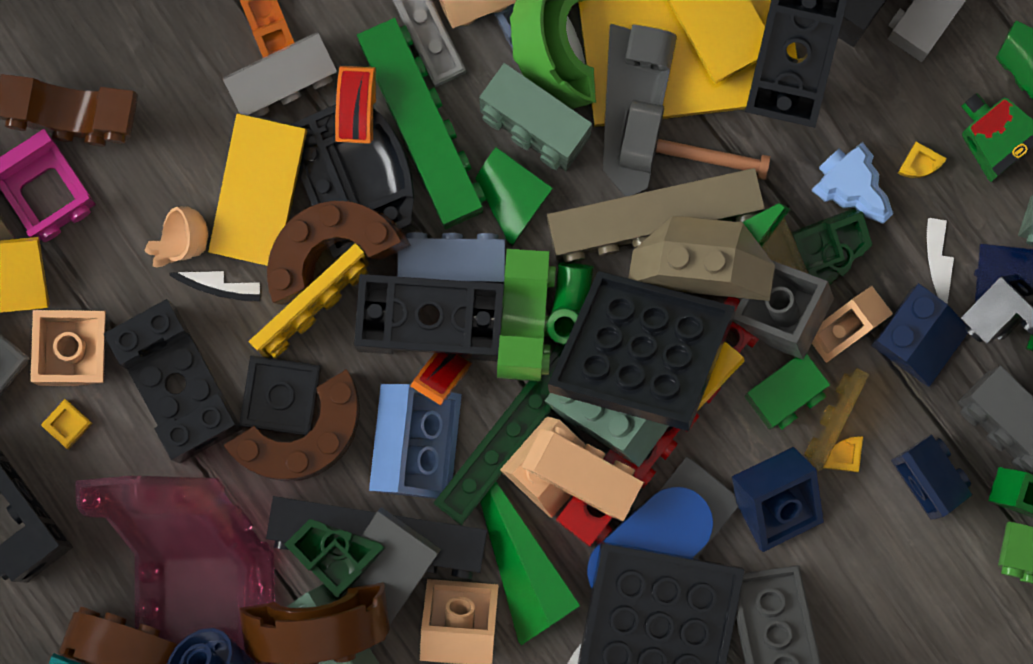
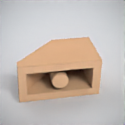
[812,286,893,363]

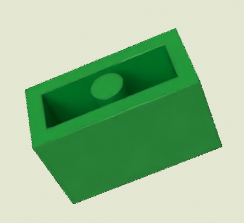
[744,353,830,430]

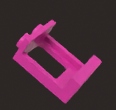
[0,129,96,242]

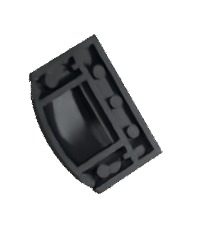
[290,104,414,258]

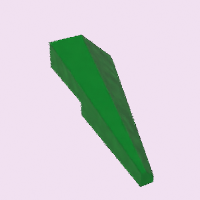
[480,482,580,645]

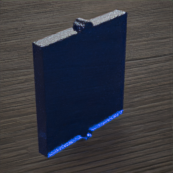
[974,244,1033,302]

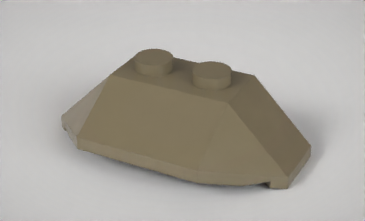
[628,216,775,301]

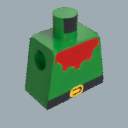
[961,93,1033,182]

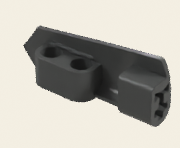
[603,24,677,197]

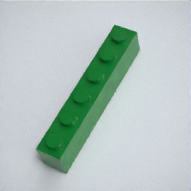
[357,18,486,230]

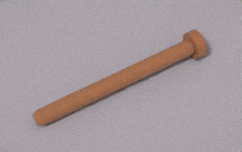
[656,139,771,180]

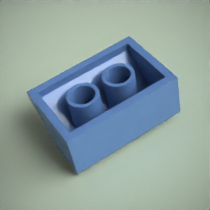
[369,384,462,499]

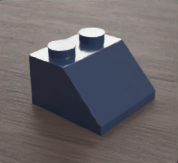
[871,283,968,387]
[891,434,973,520]
[732,447,824,552]

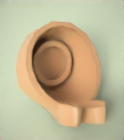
[145,207,209,268]

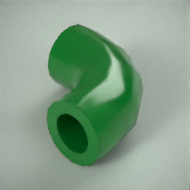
[547,262,593,344]

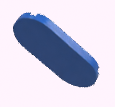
[587,487,713,588]

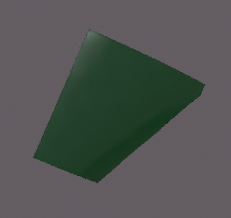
[789,209,873,286]
[284,519,385,598]

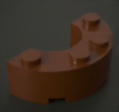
[0,74,138,147]
[267,201,411,305]
[224,369,360,481]
[239,582,390,664]
[58,607,182,664]

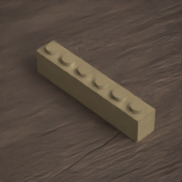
[547,168,765,264]

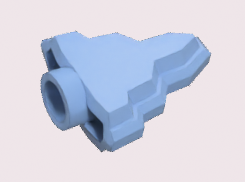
[812,142,893,224]

